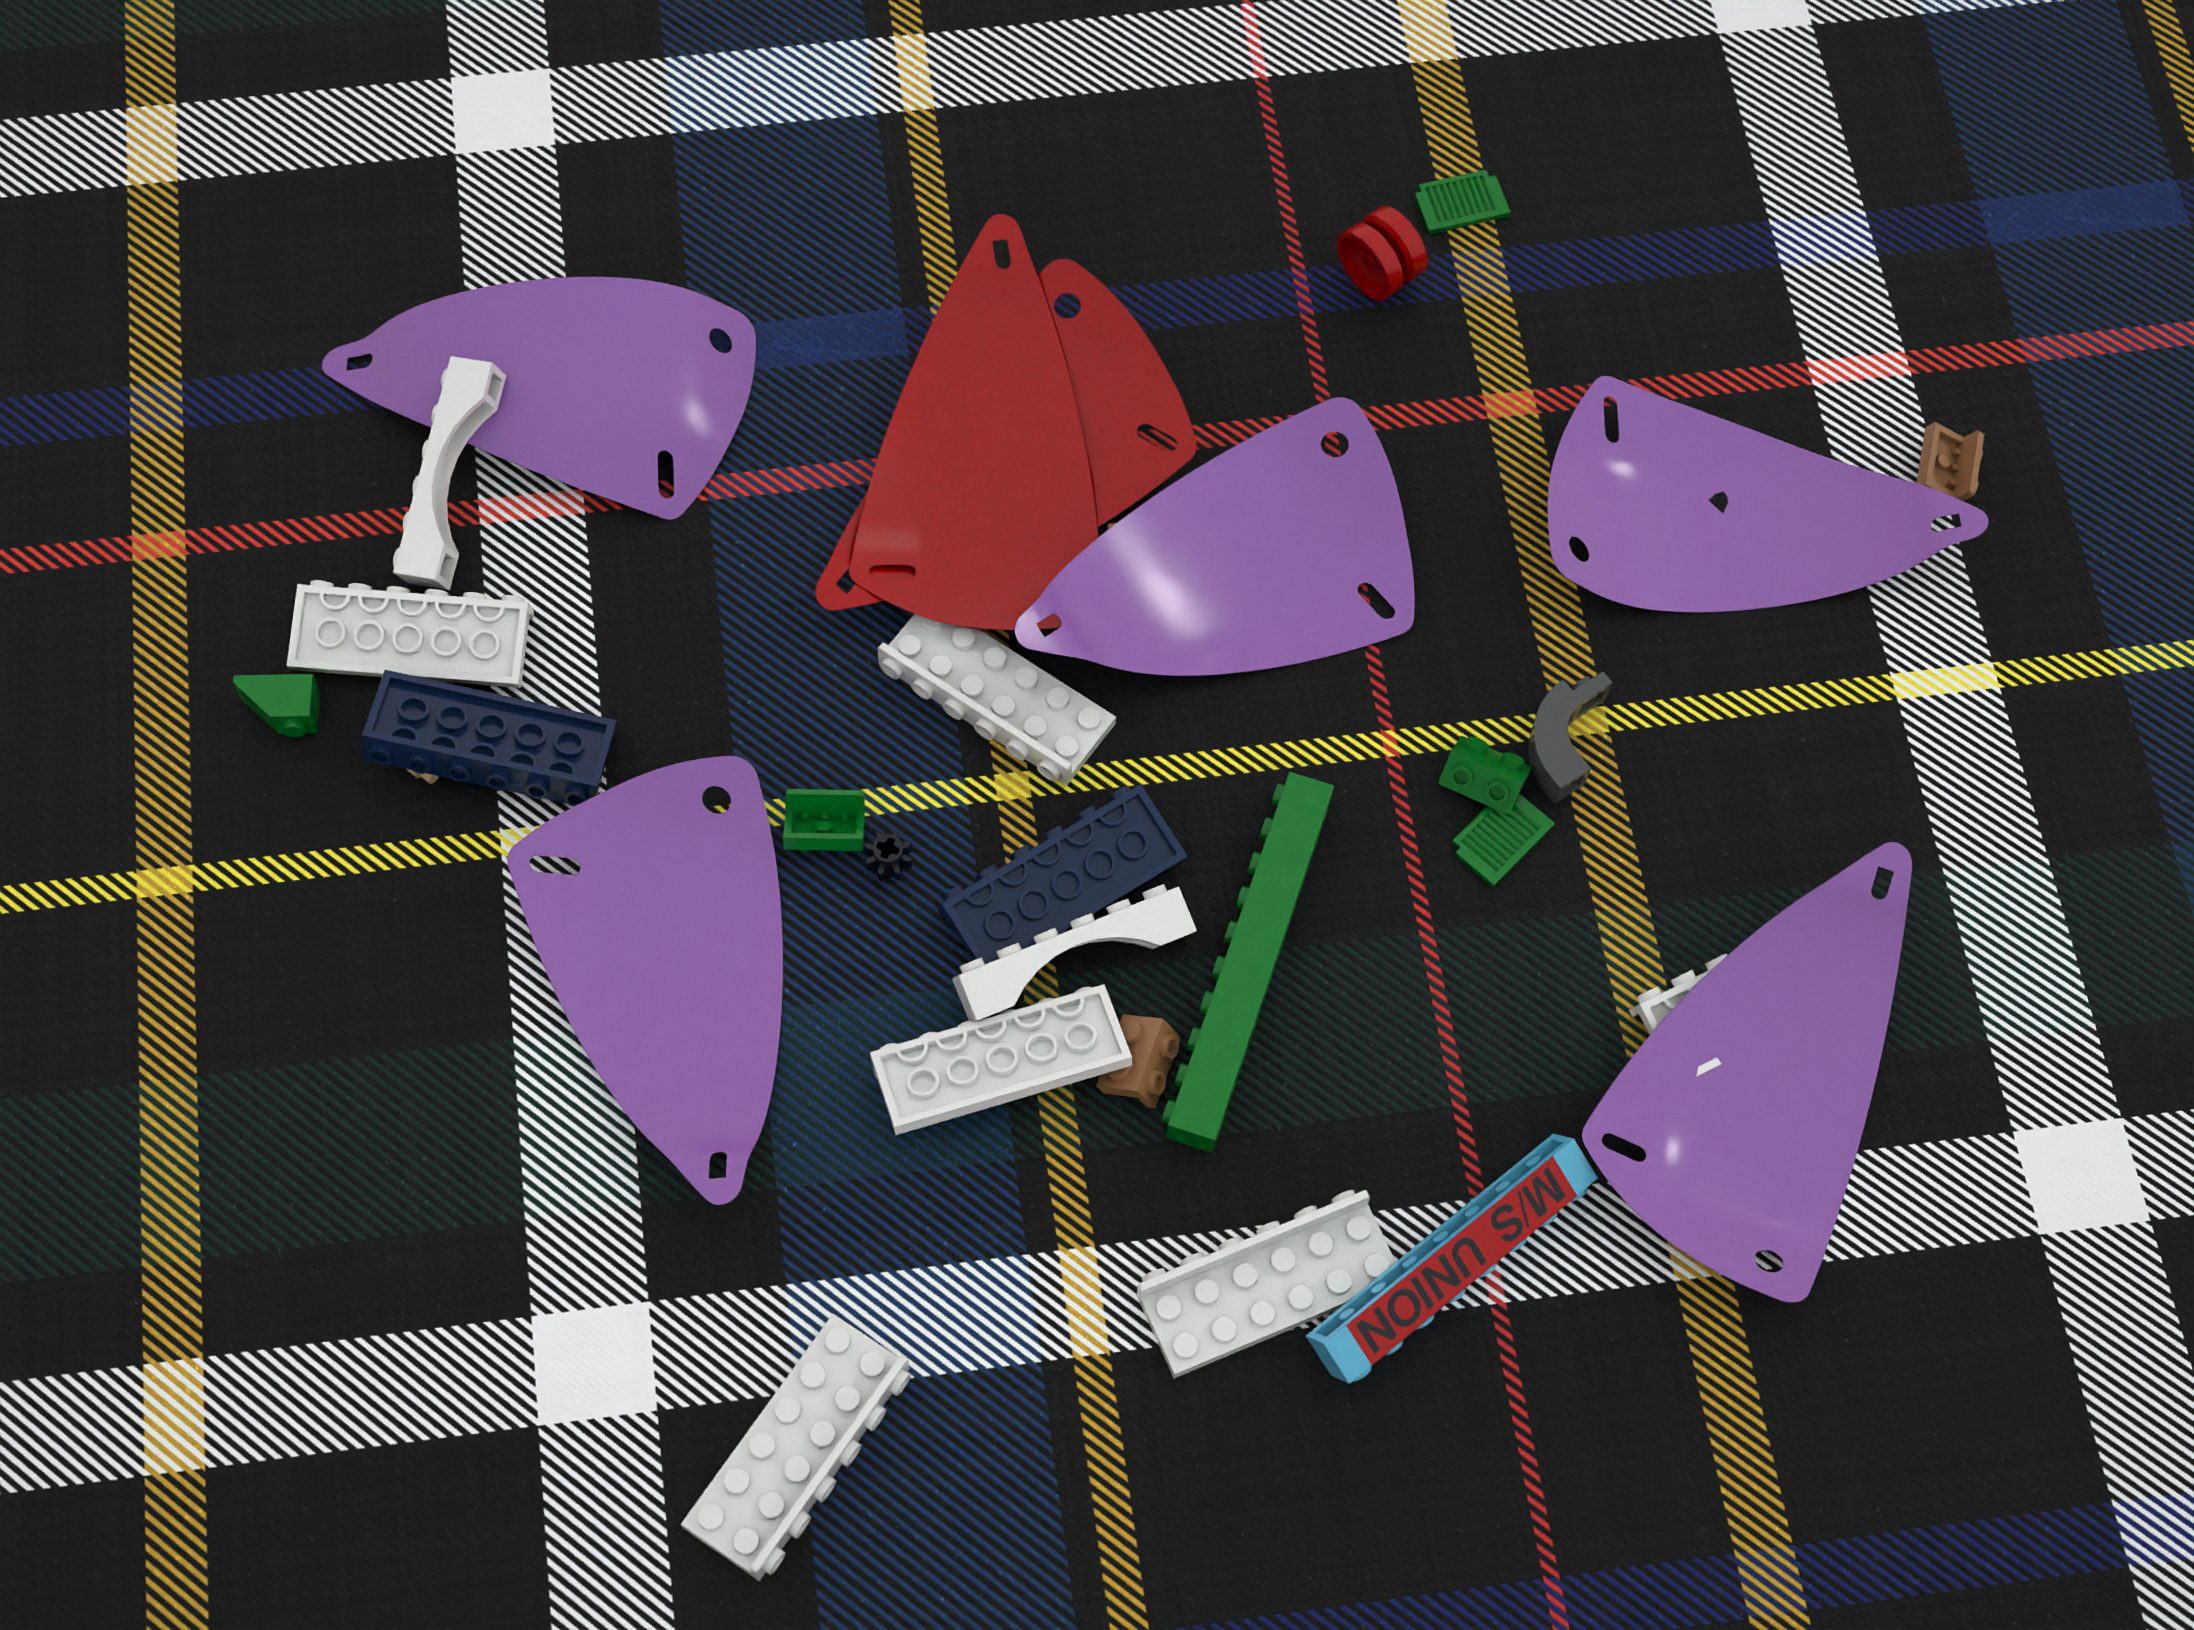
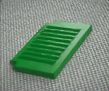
[1414,170,1511,235]
[1451,793,1555,888]

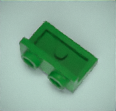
[1439,735,1532,814]
[783,789,865,852]

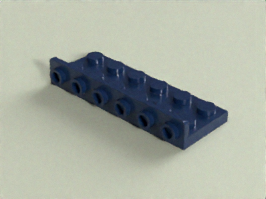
[362,670,617,807]
[938,784,1188,964]

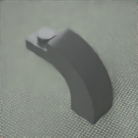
[1528,672,1613,805]

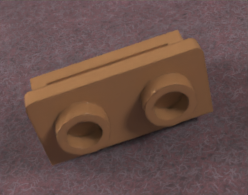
[1916,422,1984,501]
[1096,1014,1180,1108]

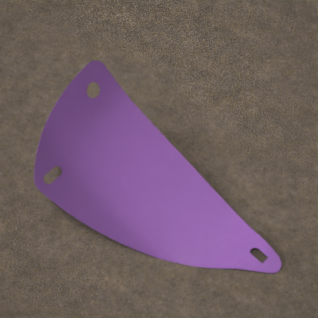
[322,277,756,520]
[507,756,783,1205]

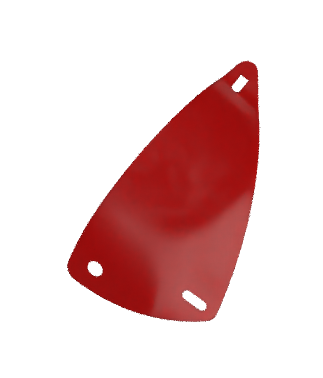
[849,214,1098,630]
[815,259,1197,611]

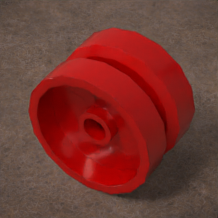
[1336,206,1428,301]

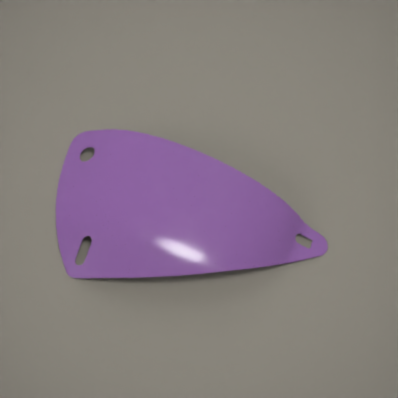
[1547,376,1988,612]
[1015,397,1415,676]
[1582,842,1912,1303]

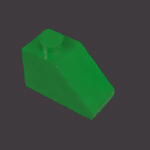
[233,674,320,737]

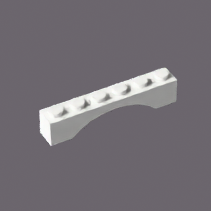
[393,356,506,590]
[952,884,1197,1022]

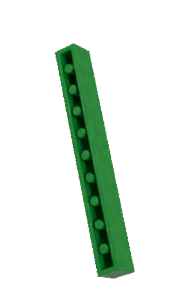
[1162,771,1334,1153]

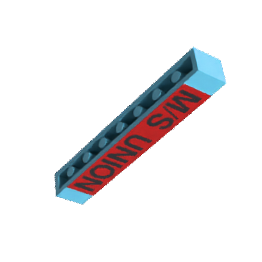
[1306,1134,1598,1384]

